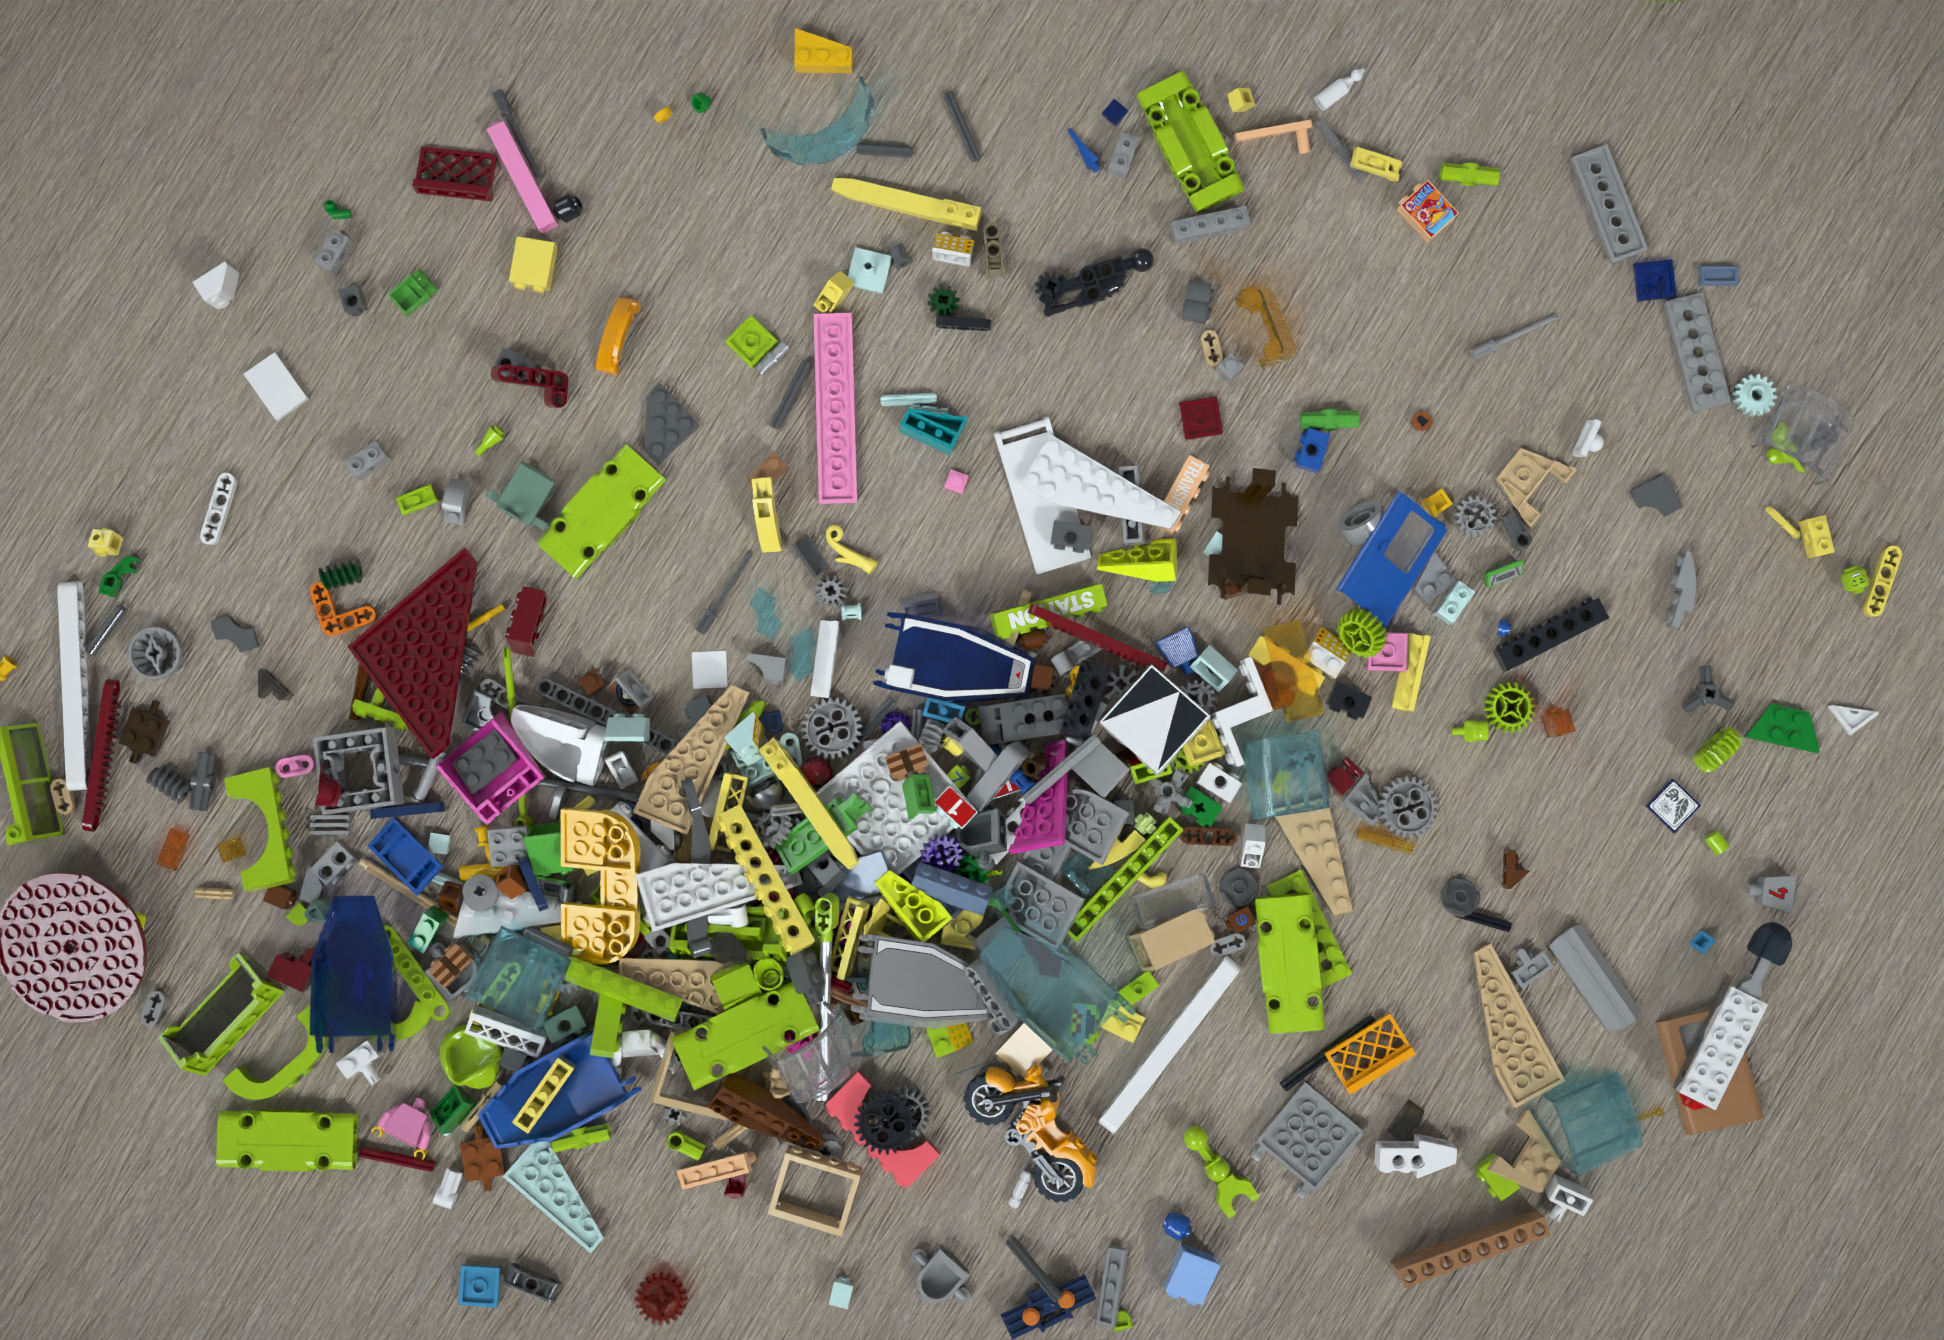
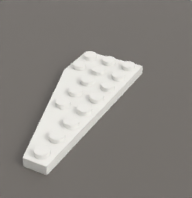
[1020,434,1181,529]
[635,863,803,932]

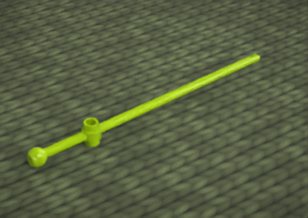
[503,647,534,873]

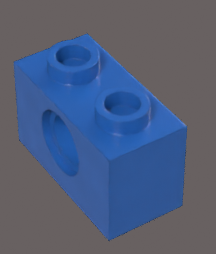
[1294,428,1331,473]

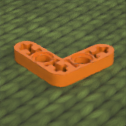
[310,582,378,636]

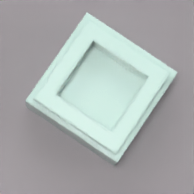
[428,833,451,855]

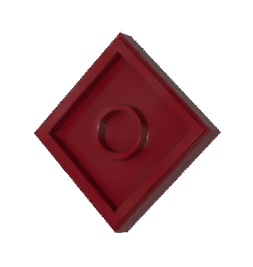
[1179,396,1223,441]

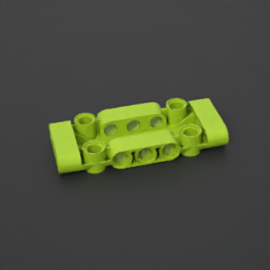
[1136,71,1245,214]
[536,444,666,579]
[1255,893,1325,1034]
[671,981,820,1090]
[216,1109,358,1171]

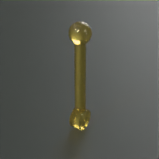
[1625,1108,1664,1125]

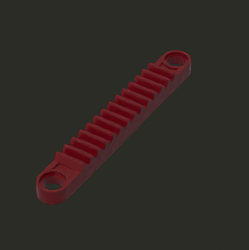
[1027,604,1167,672]
[82,678,121,832]

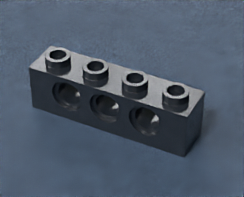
[1060,660,1110,742]

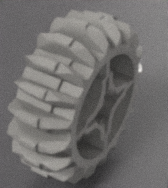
[883,1087,932,1139]

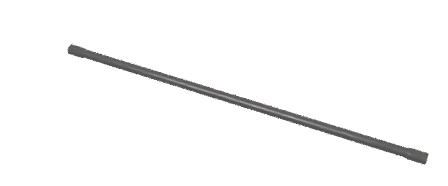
[398,753,795,823]

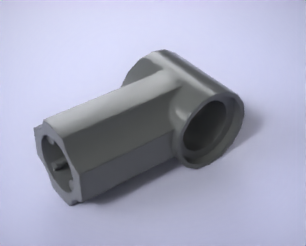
[1501,511,1532,551]

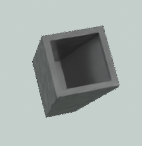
[965,912,1027,974]

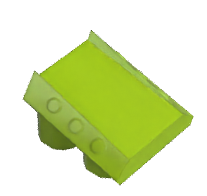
[710,959,763,1011]

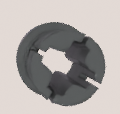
[889,244,913,269]
[557,882,577,906]

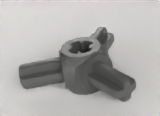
[1681,665,1735,713]

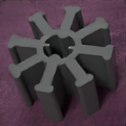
[1104,665,1137,703]

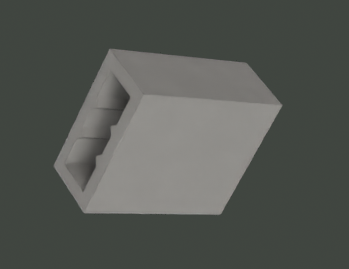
[942,717,998,772]

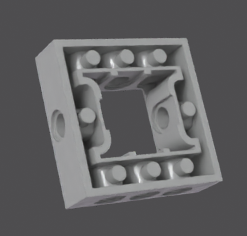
[313,727,404,815]

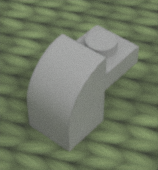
[442,478,470,525]

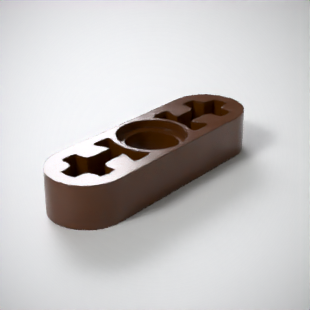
[1180,827,1236,846]

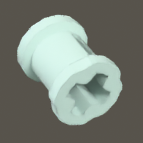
[841,603,862,621]

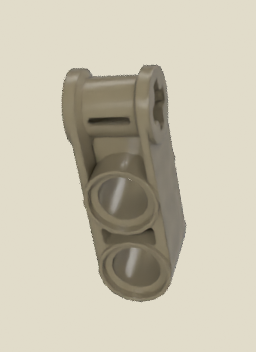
[983,222,1005,279]

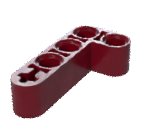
[491,365,569,408]

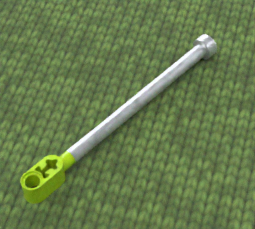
[812,893,839,1101]

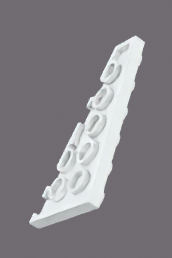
[453,889,582,939]

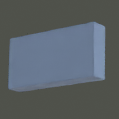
[1698,266,1739,286]

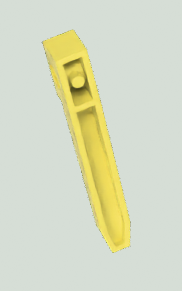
[831,178,982,232]
[759,738,860,870]

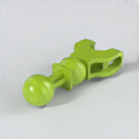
[1183,1126,1260,1219]

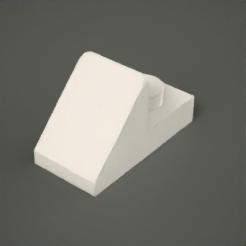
[605,751,639,789]

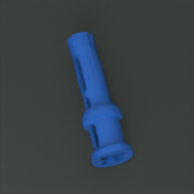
[990,744,1036,795]

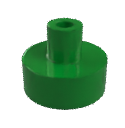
[691,92,711,113]

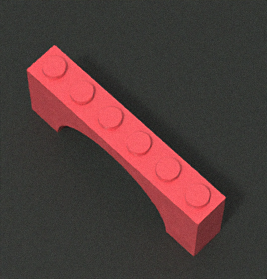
[825,1070,940,1188]

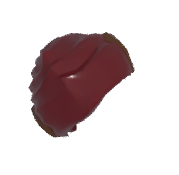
[801,757,833,789]

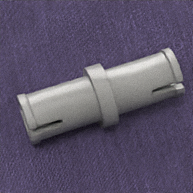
[755,341,791,376]

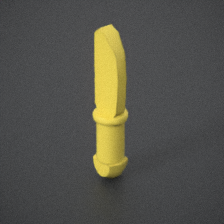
[1765,506,1800,539]

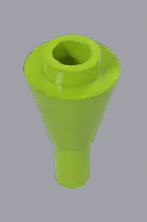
[474,425,505,456]

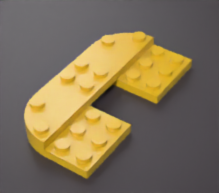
[561,808,640,964]

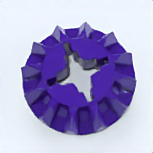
[881,711,912,735]

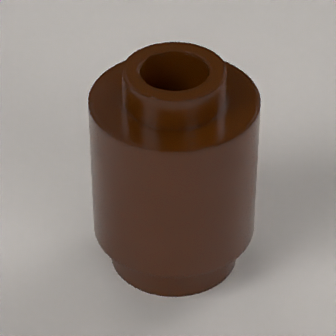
[1018,628,1047,651]

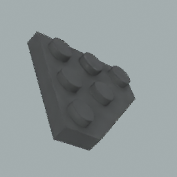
[645,384,700,465]

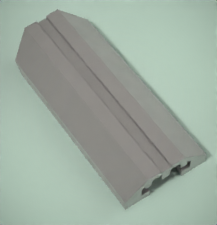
[1549,924,1639,1031]

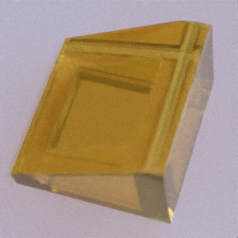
[217,838,246,863]

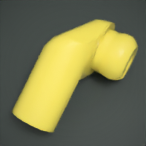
[1137,872,1167,888]

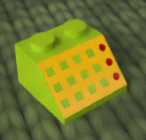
[926,1023,973,1058]

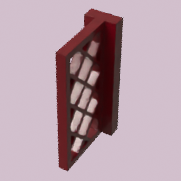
[412,146,497,202]

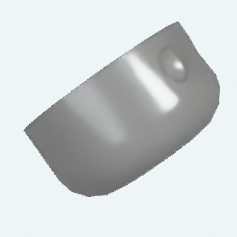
[1338,500,1384,546]

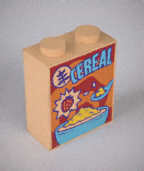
[1397,180,1459,243]

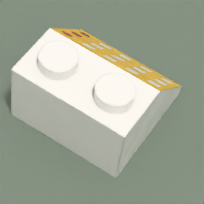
[932,232,974,267]
[1301,627,1351,679]

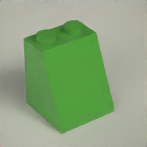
[524,822,574,877]

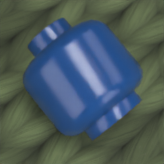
[1162,1211,1193,1241]

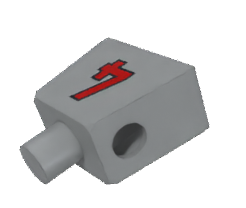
[1747,875,1796,913]

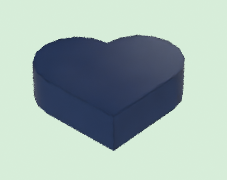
[759,710,783,733]

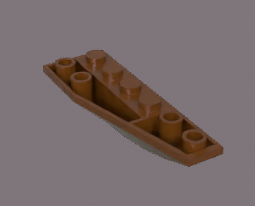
[707,1073,825,1151]

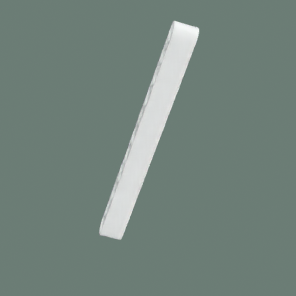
[57,581,91,791]
[1097,955,1242,1134]

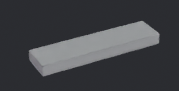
[1096,1245,1128,1328]

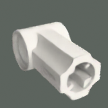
[708,903,748,928]
[433,1167,464,1210]

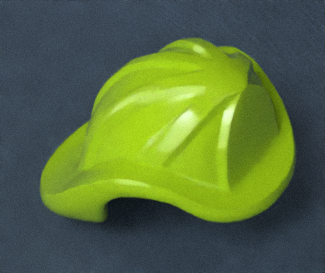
[439,1024,502,1089]

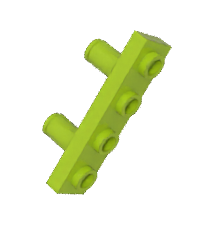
[352,688,413,734]

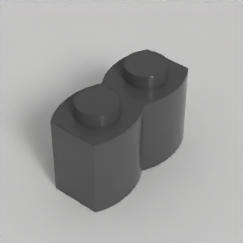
[1182,280,1214,323]

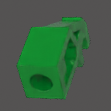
[98,556,141,598]

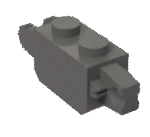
[786,947,826,1006]

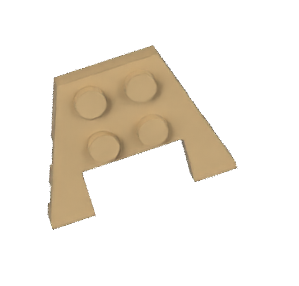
[1495,448,1577,528]
[1487,1110,1561,1193]

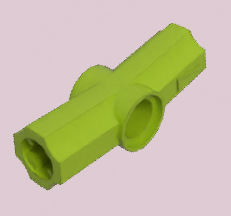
[551,1122,611,1153]

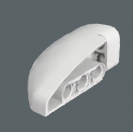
[511,705,611,786]

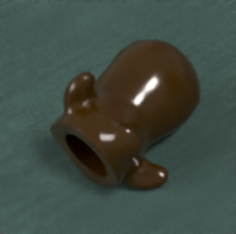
[1022,752,1049,780]

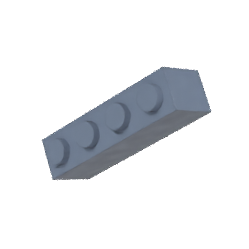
[911,862,993,916]

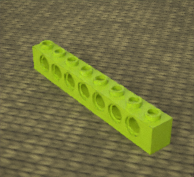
[1067,816,1183,942]

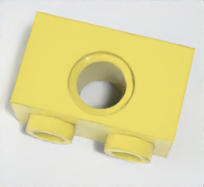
[1798,515,1835,559]

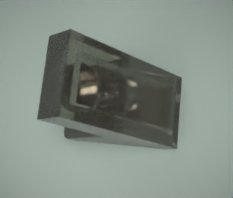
[258,668,294,701]
[1386,1099,1425,1141]

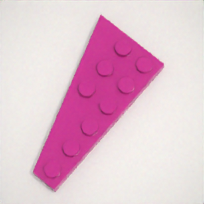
[1008,739,1069,854]

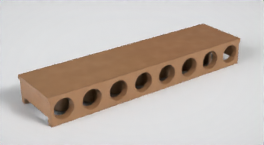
[1390,1209,1551,1288]

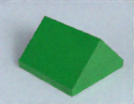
[430,1084,477,1134]

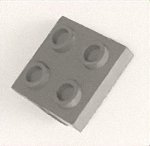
[487,825,531,867]

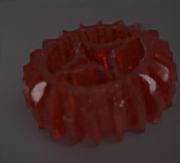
[635,1271,688,1326]

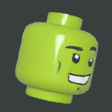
[1840,565,1870,595]

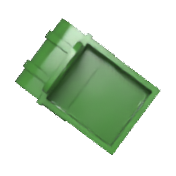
[388,269,438,316]

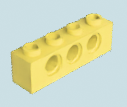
[512,1054,576,1133]

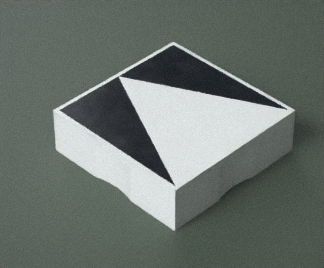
[1100,665,1210,776]

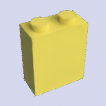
[509,236,558,293]

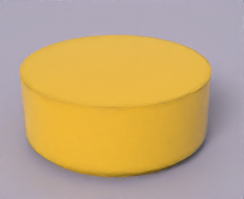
[654,106,673,124]

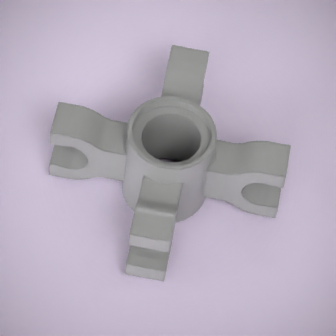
[1149,770,1193,814]

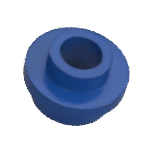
[1497,619,1511,638]

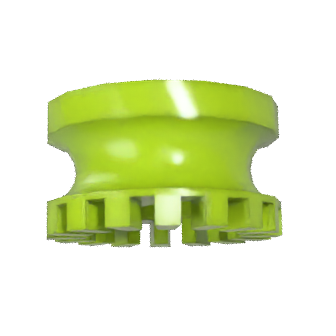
[965,708,980,726]

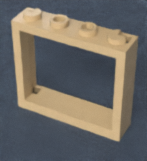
[650,1029,743,1121]
[768,1144,863,1237]

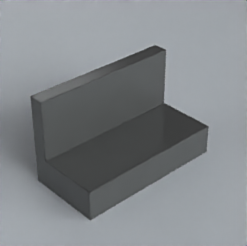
[791,535,830,578]

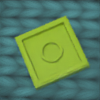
[724,315,778,369]

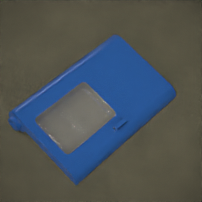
[1336,491,1447,628]

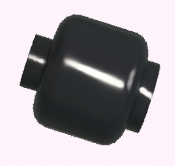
[553,194,583,223]

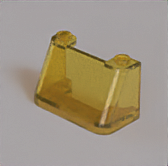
[1235,286,1296,370]

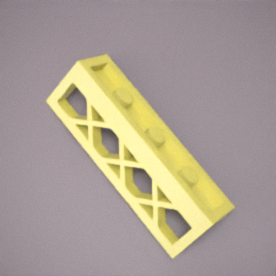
[1391,633,1431,712]
[709,772,749,853]
[831,896,870,980]

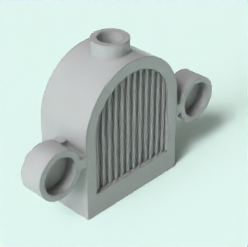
[424,942,483,1004]
[911,1245,970,1303]

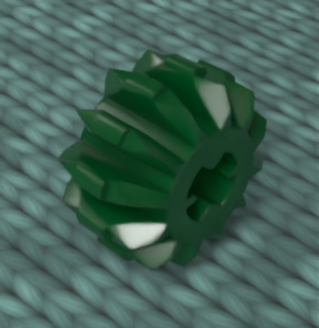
[927,285,960,316]

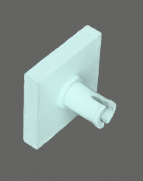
[848,247,892,294]

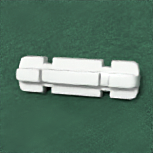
[1009,1170,1032,1208]

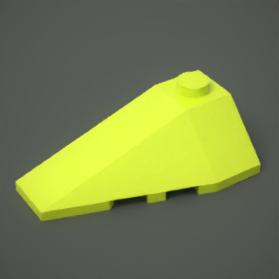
[1097,539,1177,582]
[874,870,952,942]

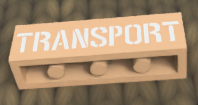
[1156,455,1210,535]

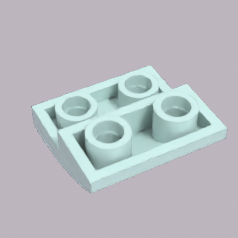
[730,735,776,788]

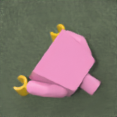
[371,1098,431,1160]

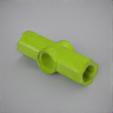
[1439,163,1500,186]

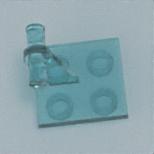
[1061,852,1115,898]

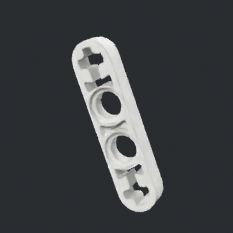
[200,473,237,545]

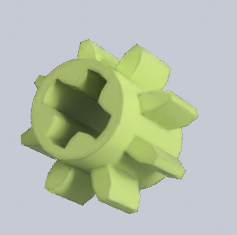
[1134,812,1157,836]

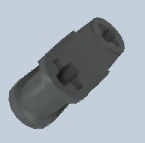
[503,1263,562,1303]

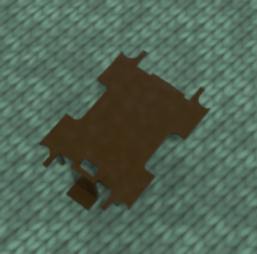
[1208,468,1298,605]

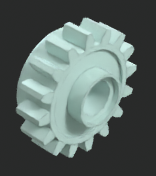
[1733,374,1777,417]

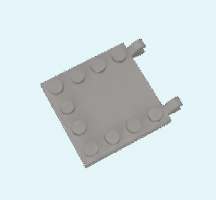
[1250,1081,1365,1199]

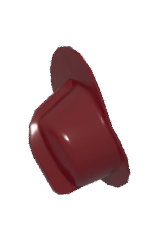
[314,763,341,810]

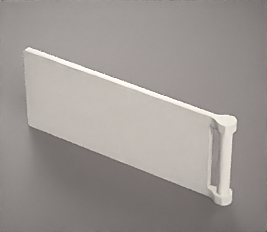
[994,416,1091,574]

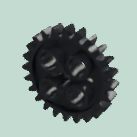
[854,1090,918,1155]

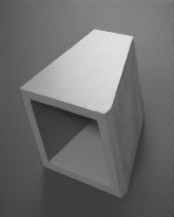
[1071,741,1130,798]

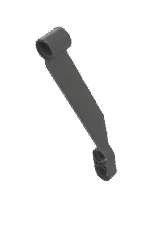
[681,778,713,958]

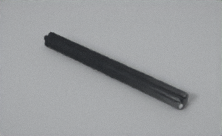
[1280,1015,1376,1091]

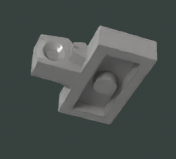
[1510,947,1554,989]

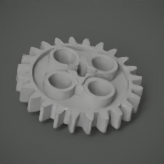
[801,697,864,760]
[1376,776,1439,839]

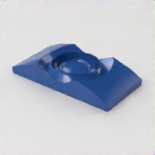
[367,817,444,896]

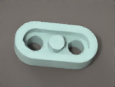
[780,733,803,768]

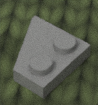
[1414,552,1457,604]
[1342,773,1382,827]

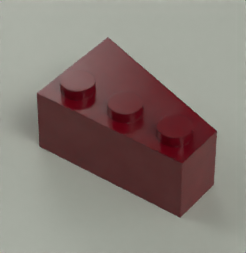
[505,586,547,657]

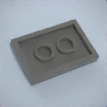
[452,728,519,795]

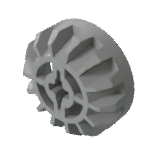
[128,627,184,680]

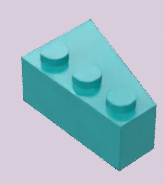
[899,408,968,456]

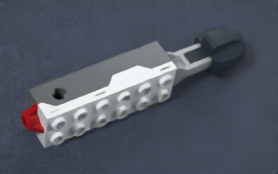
[1672,922,1792,1111]

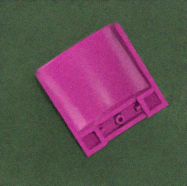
[435,711,545,825]

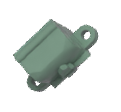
[486,461,556,531]

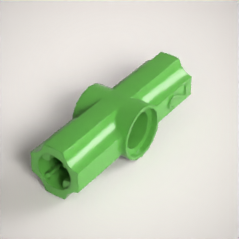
[1300,409,1359,431]

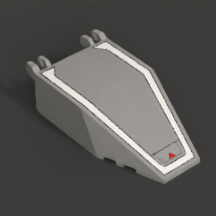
[851,934,993,1029]

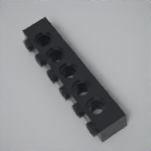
[1493,597,1609,672]

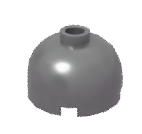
[745,776,785,811]

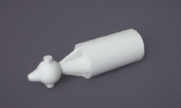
[1314,68,1365,111]

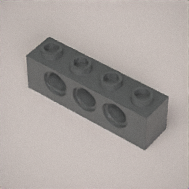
[789,818,848,891]

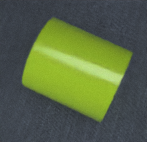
[1704,830,1730,856]

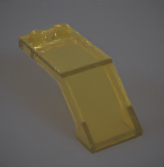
[1262,619,1325,723]

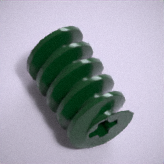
[318,559,363,590]

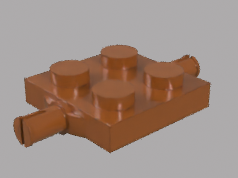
[460,1125,505,1192]

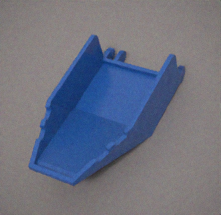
[477,1029,642,1149]

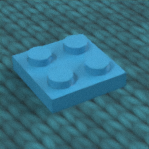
[458,1264,501,1308]

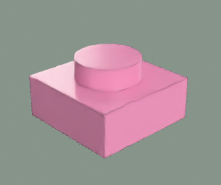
[944,470,969,494]

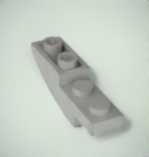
[1665,551,1696,630]

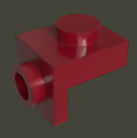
[724,1174,747,1199]

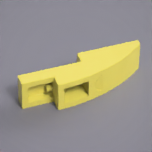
[752,476,782,553]

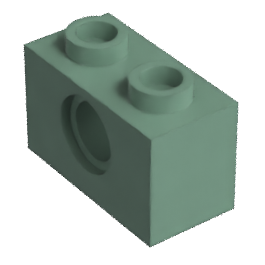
[542,1004,590,1044]

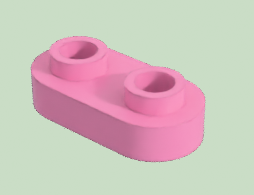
[275,755,316,778]

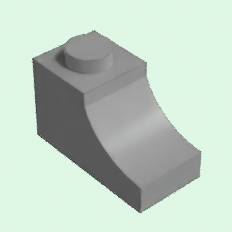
[747,653,787,685]

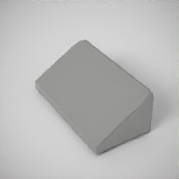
[899,592,941,622]

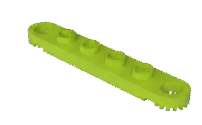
[376,925,451,1022]

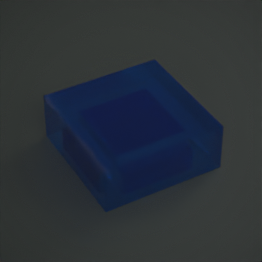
[1102,99,1129,127]

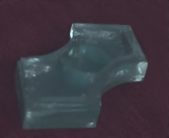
[749,588,782,640]
[787,629,817,682]

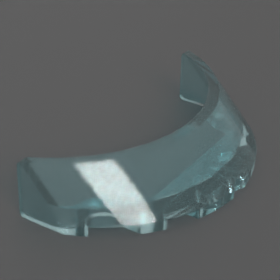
[760,76,874,165]

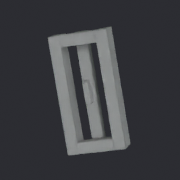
[310,815,351,835]

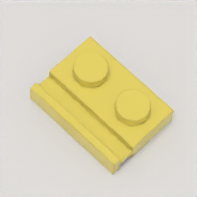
[1098,1000,1145,1043]

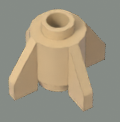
[761,1068,795,1098]

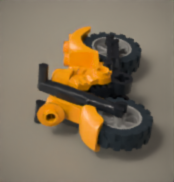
[963,1064,1098,1203]

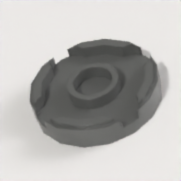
[1219,868,1258,907]
[1440,878,1480,917]

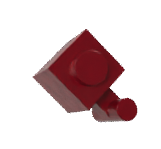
[1323,756,1364,796]

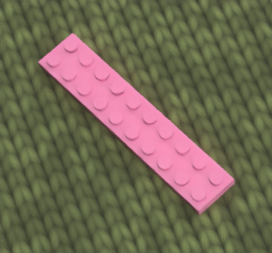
[814,313,858,504]

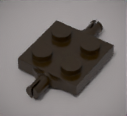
[119,700,170,764]

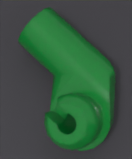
[324,200,352,219]

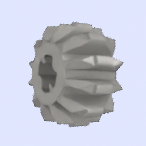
[815,575,847,608]
[919,718,946,752]

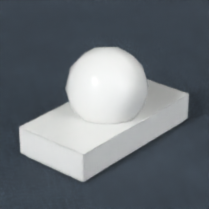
[1572,419,1604,458]

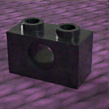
[1325,682,1372,721]

